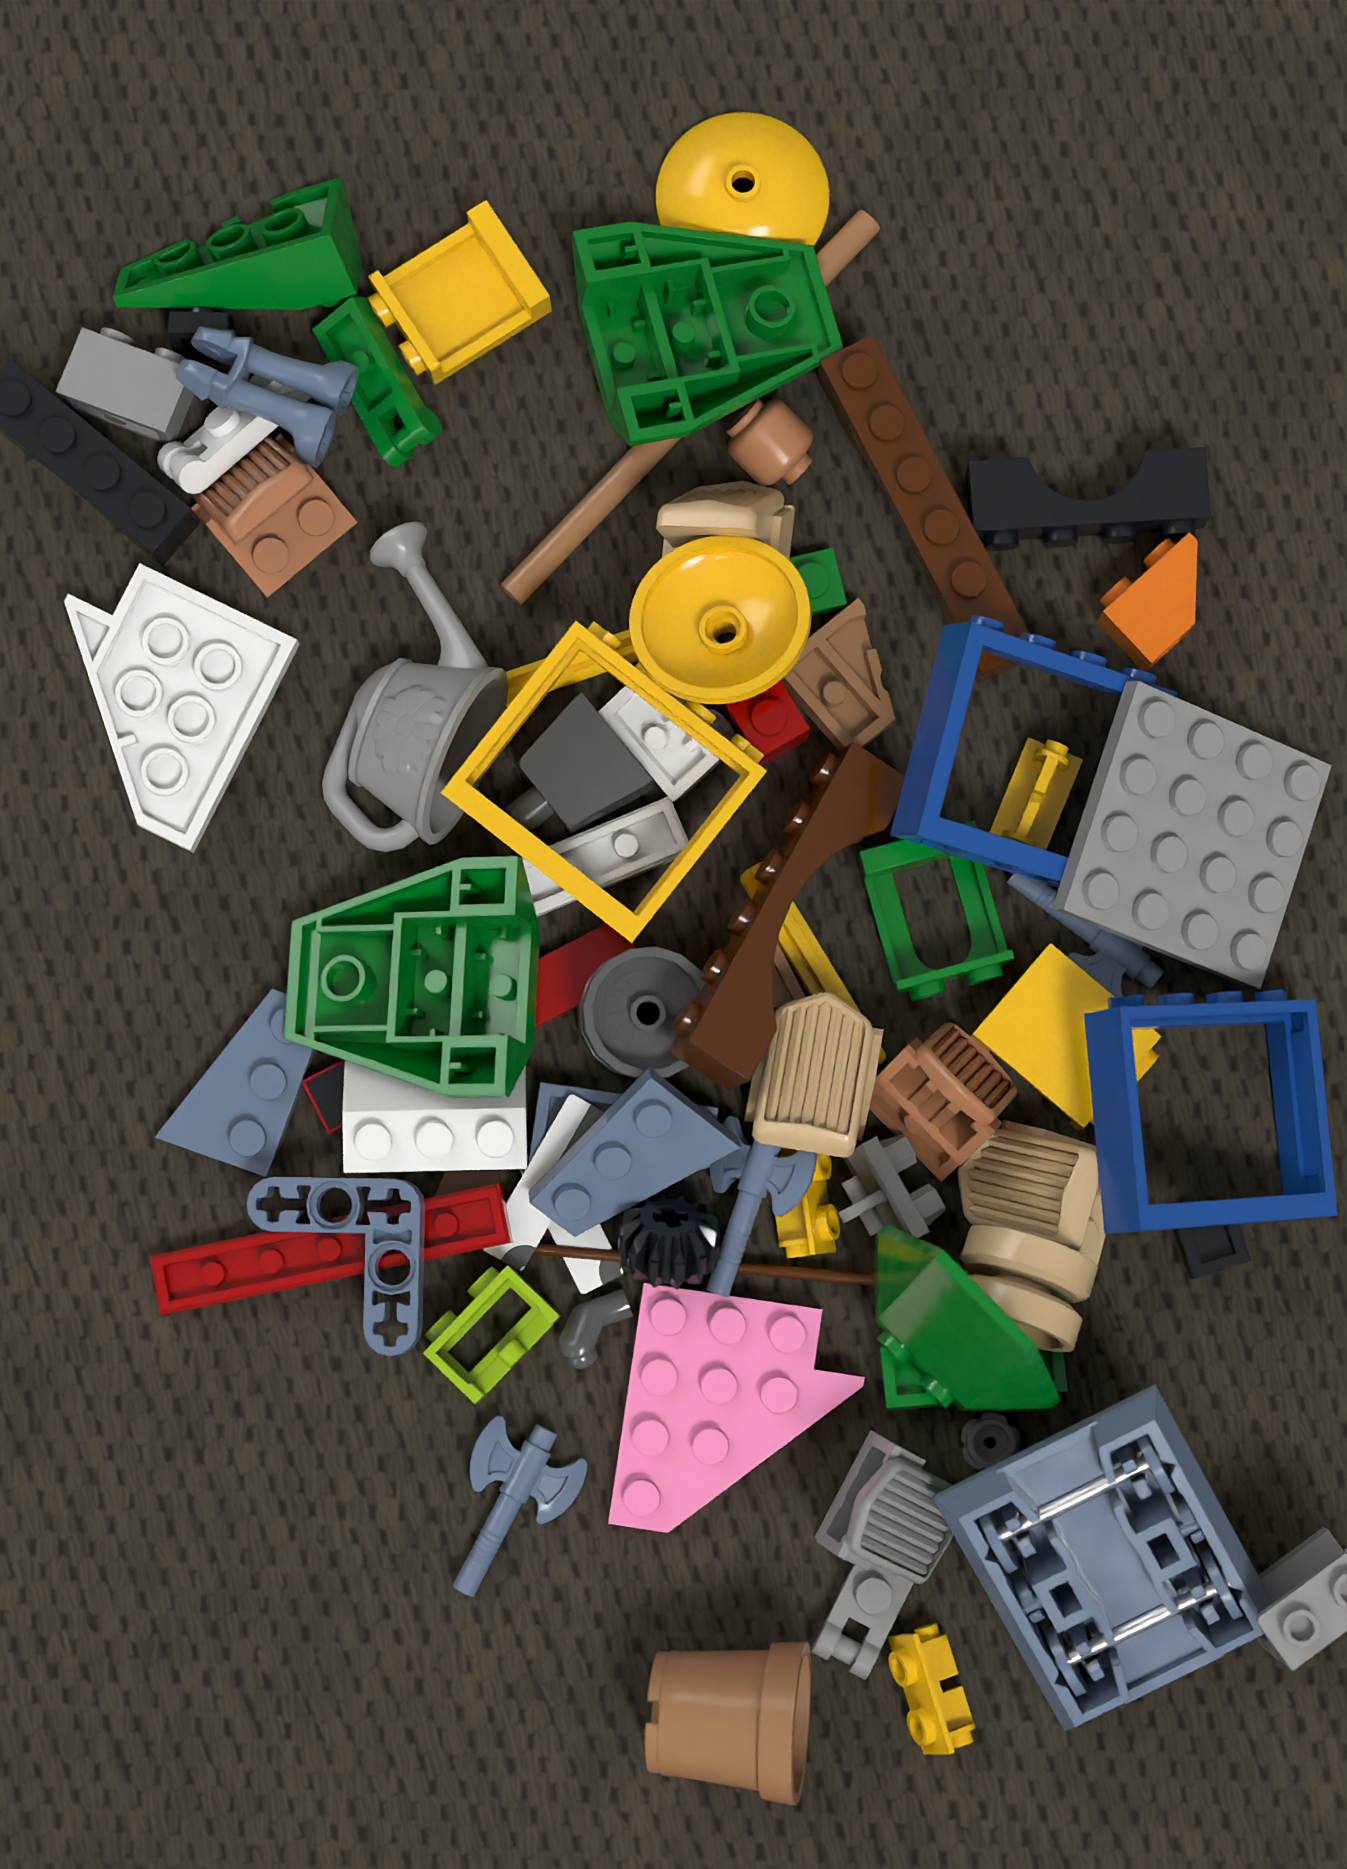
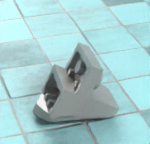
[815,1430,953,1584]

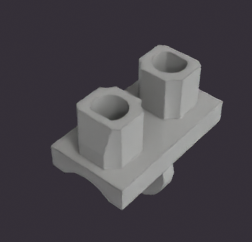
[838,1134,945,1238]

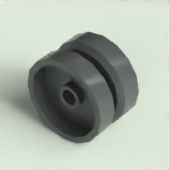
[577,947,706,1080]

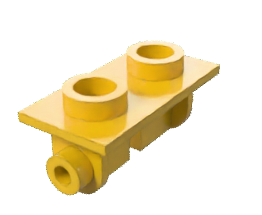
[989,737,1083,850]
[775,1147,840,1259]
[888,1623,976,1755]

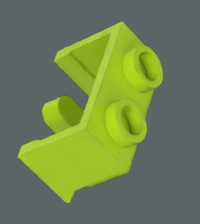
[423,1265,562,1404]

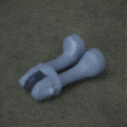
[176,326,359,468]

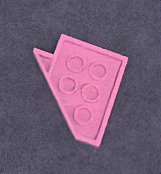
[608,1283,865,1533]

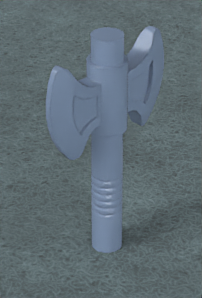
[1007,874,1165,997]
[706,1116,817,1297]
[452,1416,587,1597]

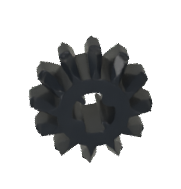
[618,1194,720,1290]

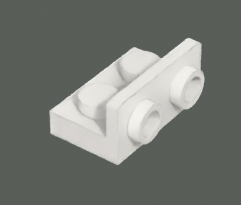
[598,686,734,802]

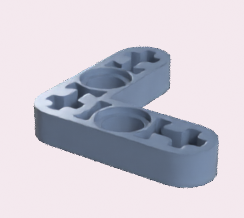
[247,1177,425,1356]

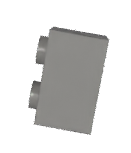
[56,327,194,444]

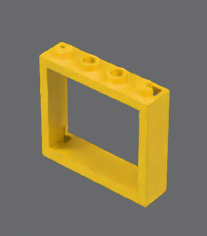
[441,621,767,943]

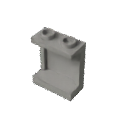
[1234,1527,1347,1671]

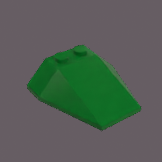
[572,222,844,446]
[284,856,540,1098]
[875,1224,1061,1412]

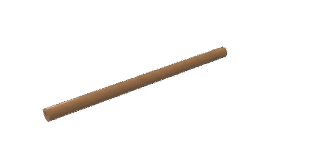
[500,209,880,606]

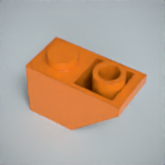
[1097,532,1198,672]

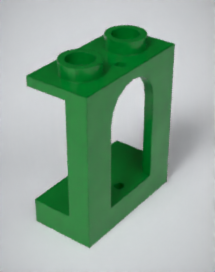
[857,820,1014,1001]

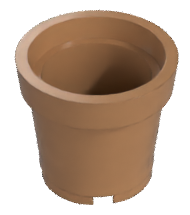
[645,1641,811,1806]

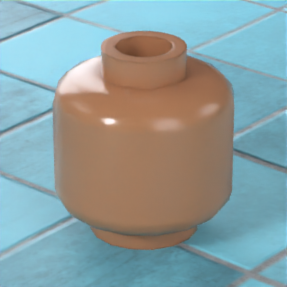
[726,399,814,486]

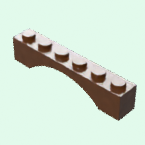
[818,334,1029,685]
[668,742,905,1090]

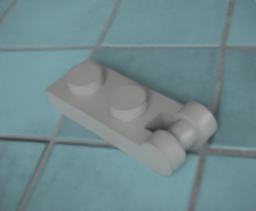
[811,1564,913,1680]

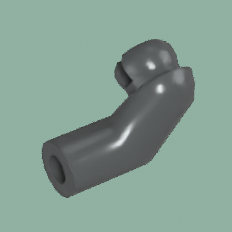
[559,1289,633,1369]

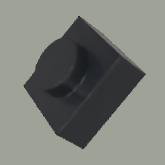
[168,307,232,361]
[1174,1224,1251,1279]

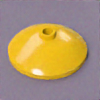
[656,112,829,247]
[629,535,811,704]

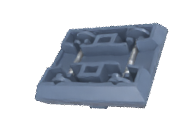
[933,1384,1273,1731]

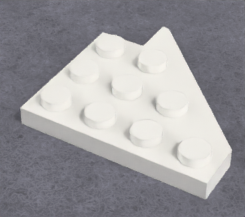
[64,563,300,853]

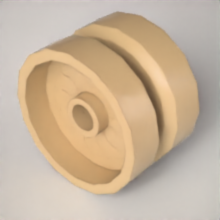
[960,1225,1098,1352]

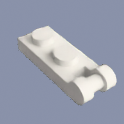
[157,375,311,494]

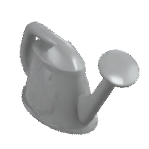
[322,521,508,852]

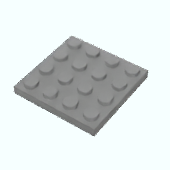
[1052,681,1332,989]

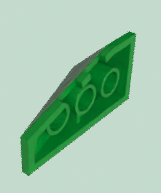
[113,177,362,310]

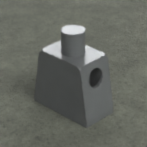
[505,692,653,835]

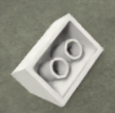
[342,1061,528,1173]

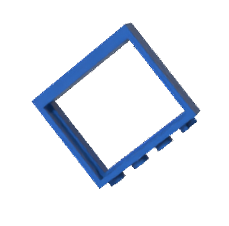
[890,615,1177,888]
[1084,990,1338,1234]

